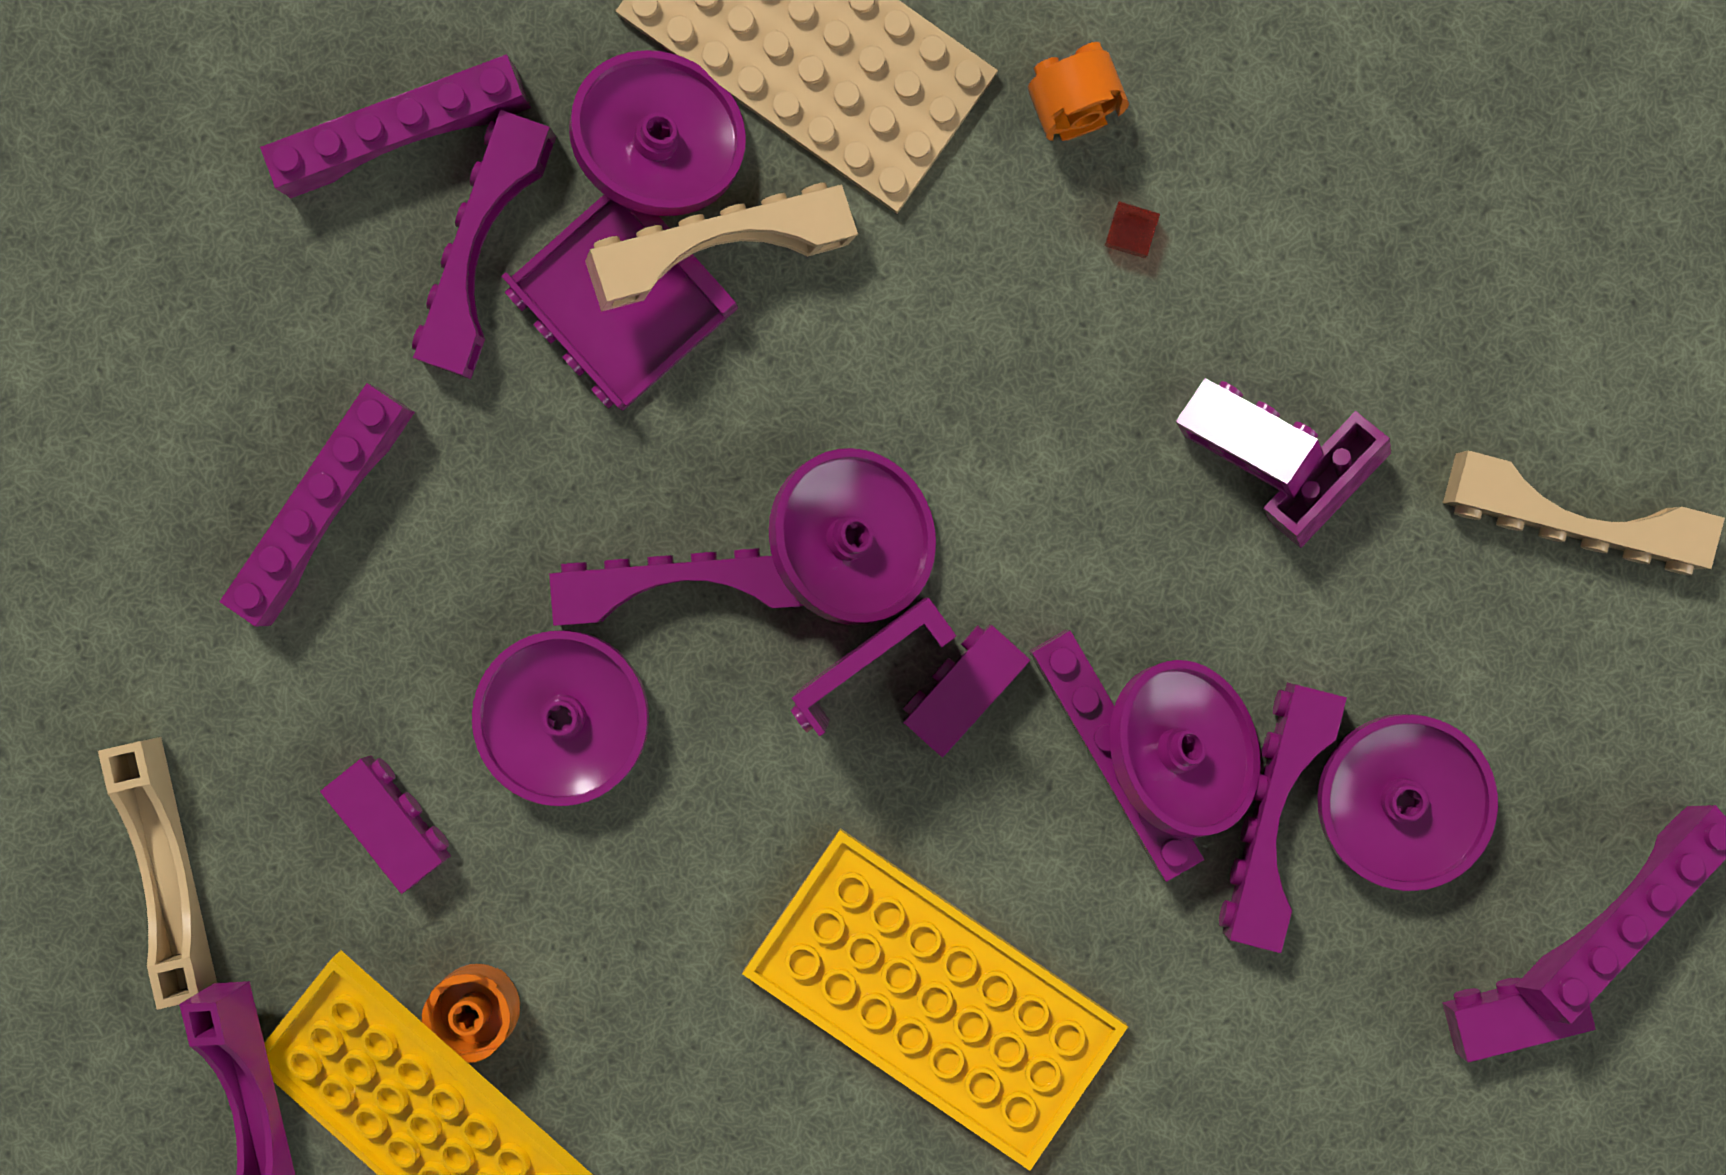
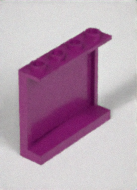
[501,194,738,411]
[791,598,957,736]

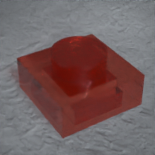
[1104,201,1160,258]

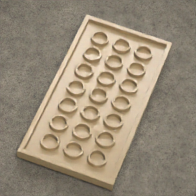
[616,0,998,214]

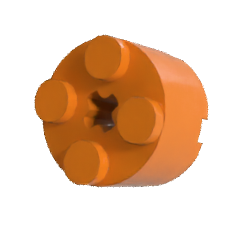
[1028,42,1129,141]
[422,964,520,1063]

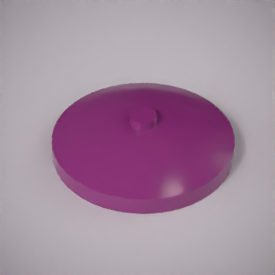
[569,50,746,216]
[769,448,936,625]
[472,630,649,806]
[1110,660,1260,838]
[1317,714,1498,891]

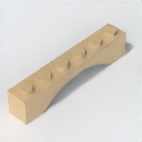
[585,183,858,312]
[1443,450,1725,575]
[98,737,217,1010]

